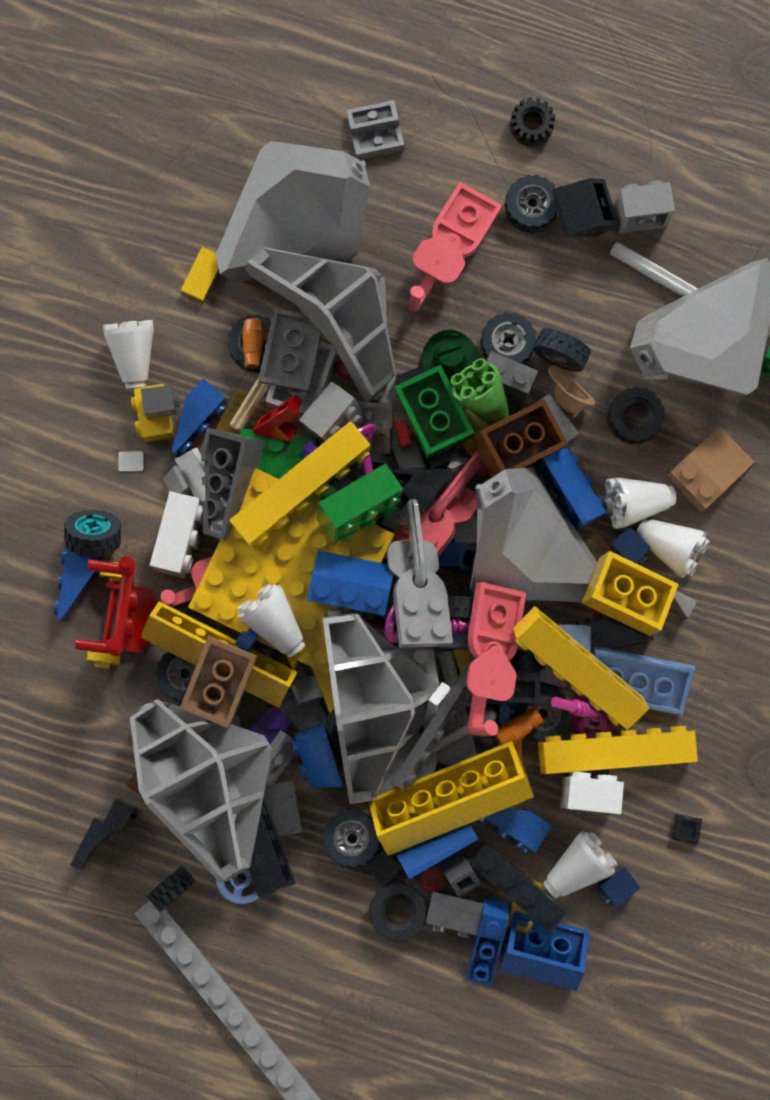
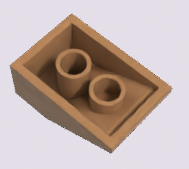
[666,426,755,513]
[180,636,257,728]

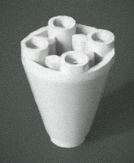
[103,320,154,389]
[603,478,676,529]
[636,519,710,578]
[237,584,305,657]
[543,831,618,898]

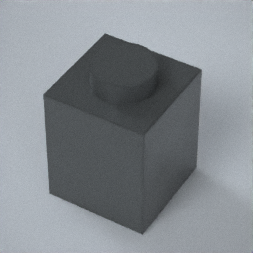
[141,385,181,419]
[438,850,481,897]

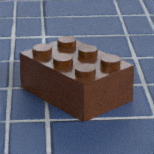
[471,399,568,478]

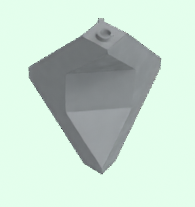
[216,141,370,282]
[245,247,396,402]
[630,258,770,395]
[470,467,597,602]
[323,608,438,804]
[130,699,272,882]

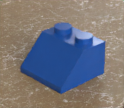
[292,724,343,787]

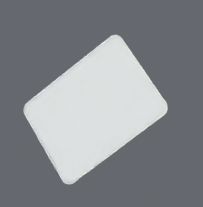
[118,451,143,471]

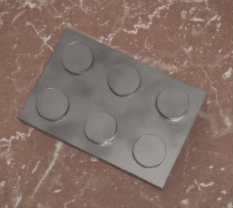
[258,308,322,393]

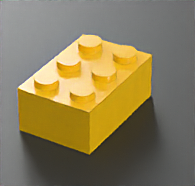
[582,551,678,636]

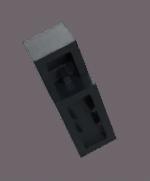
[70,799,138,870]

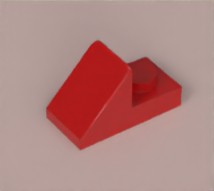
[253,394,302,441]

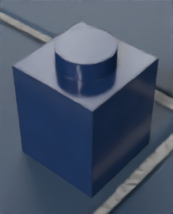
[608,526,650,565]
[439,542,477,575]
[597,866,641,907]

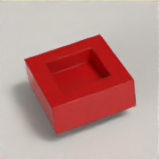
[394,419,415,451]

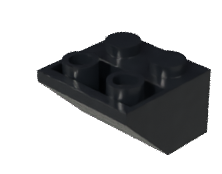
[551,178,619,237]
[391,467,453,512]
[486,654,540,707]

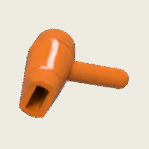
[242,318,270,368]
[495,707,544,762]

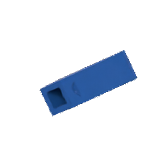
[172,378,227,458]
[54,548,101,622]
[478,809,552,853]
[466,898,510,986]

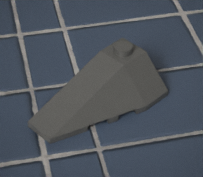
[201,428,265,540]

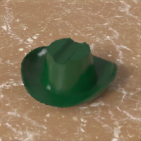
[422,329,479,385]

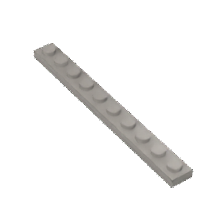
[134,901,322,1100]

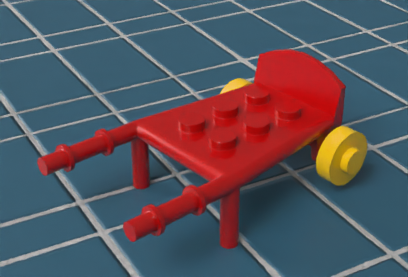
[75,556,157,669]

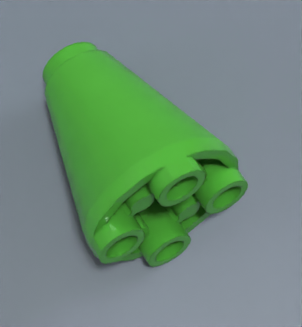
[450,358,509,426]

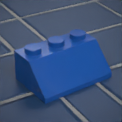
[538,448,606,532]
[307,551,393,617]
[395,824,478,879]
[500,911,589,991]

